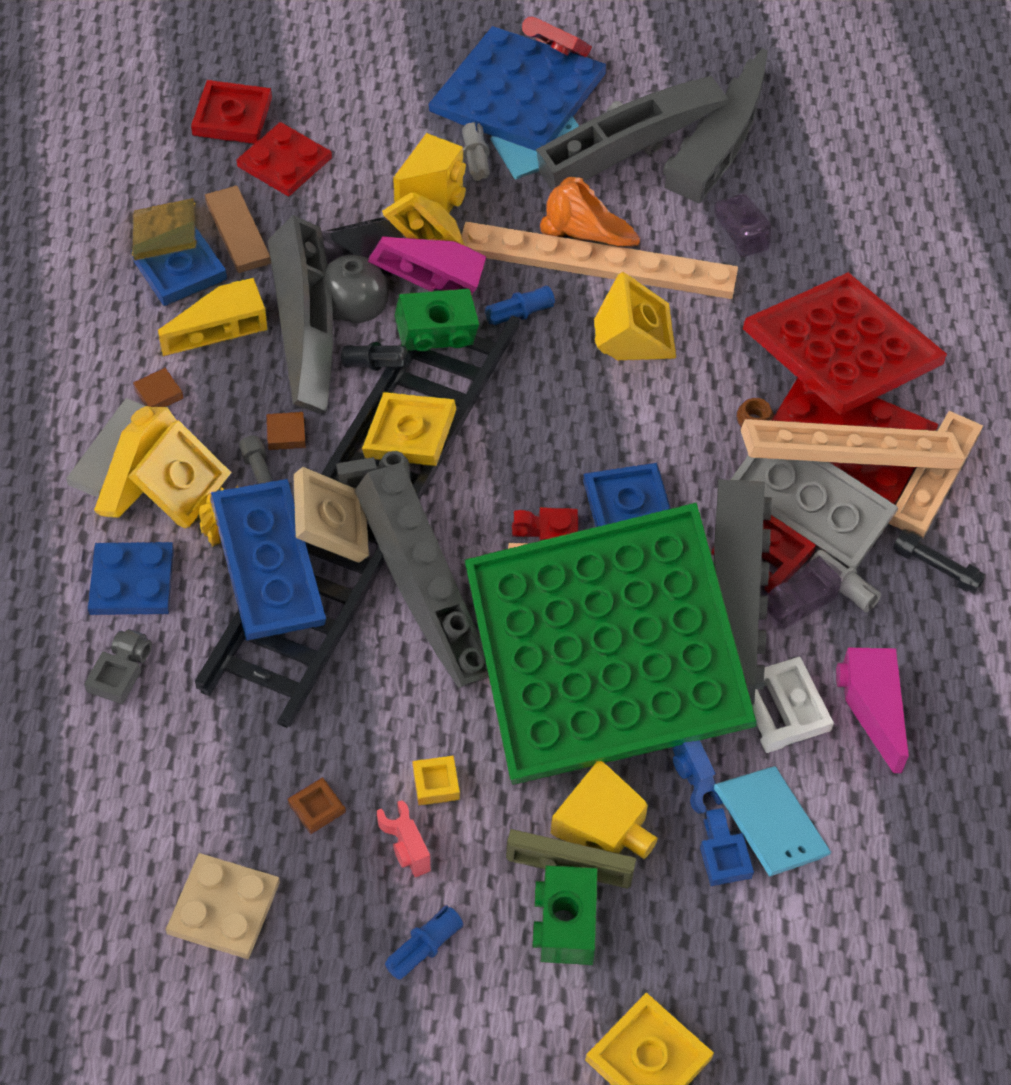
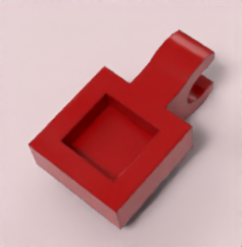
[512,507,578,541]

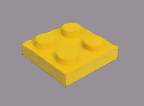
[362,392,456,466]
[128,420,232,528]
[585,993,714,1085]

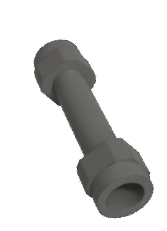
[239,435,273,484]

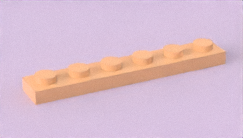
[740,419,965,469]

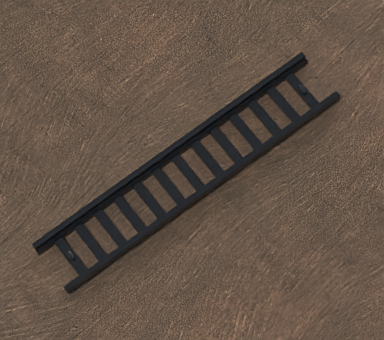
[195,288,519,728]

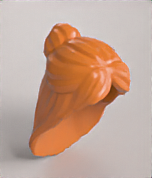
[540,177,640,247]

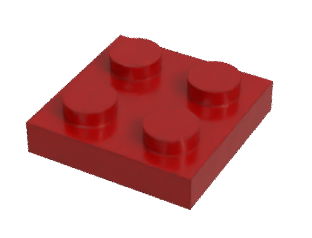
[191,80,272,144]
[236,122,332,197]

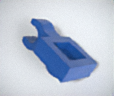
[672,740,723,814]
[700,808,754,886]

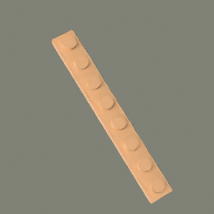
[461,222,738,299]

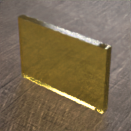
[131,198,197,260]

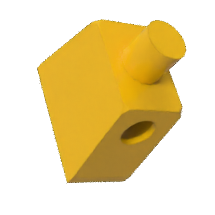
[551,761,658,859]

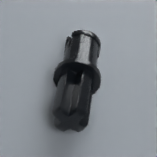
[341,342,410,371]

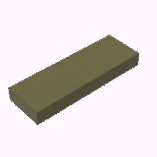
[506,829,636,889]

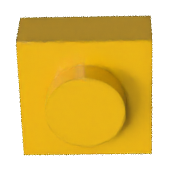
[412,755,460,806]

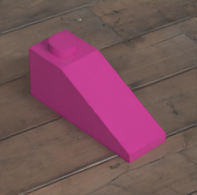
[368,237,486,295]
[836,648,909,773]

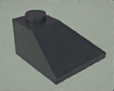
[322,217,403,271]

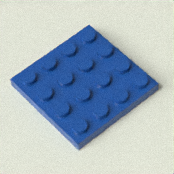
[428,26,606,151]

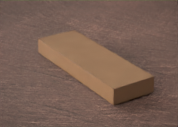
[205,186,271,273]

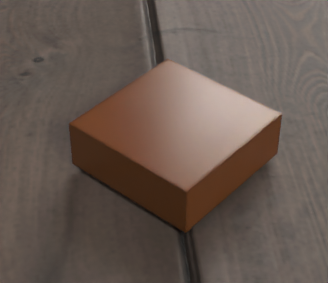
[133,367,184,407]
[266,412,306,450]
[287,777,346,834]

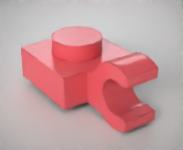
[377,800,431,878]

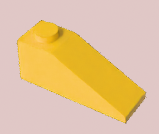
[382,192,465,246]
[157,278,268,356]
[94,406,177,518]

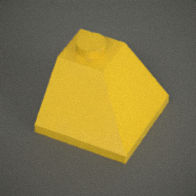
[594,272,676,360]

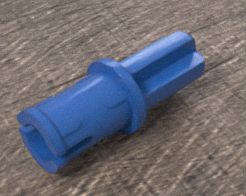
[485,285,555,325]
[385,905,464,980]

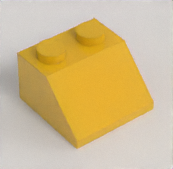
[393,133,466,213]

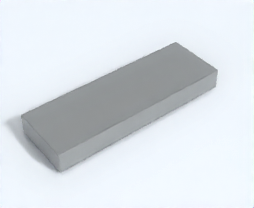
[66,398,145,497]

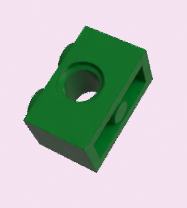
[394,289,479,351]
[532,865,597,965]

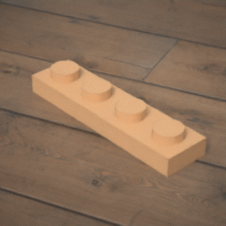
[889,411,983,539]

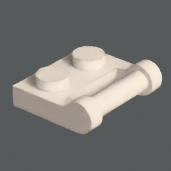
[752,657,834,753]

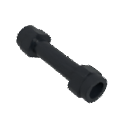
[893,529,986,595]

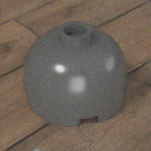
[326,255,389,323]

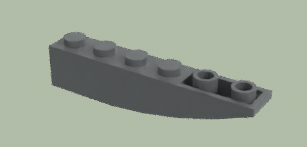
[663,48,768,204]
[536,76,729,191]
[268,215,333,414]
[355,462,489,688]
[714,479,772,705]

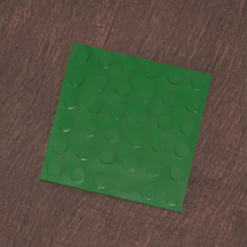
[464,502,757,785]

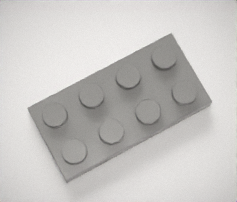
[730,455,898,569]

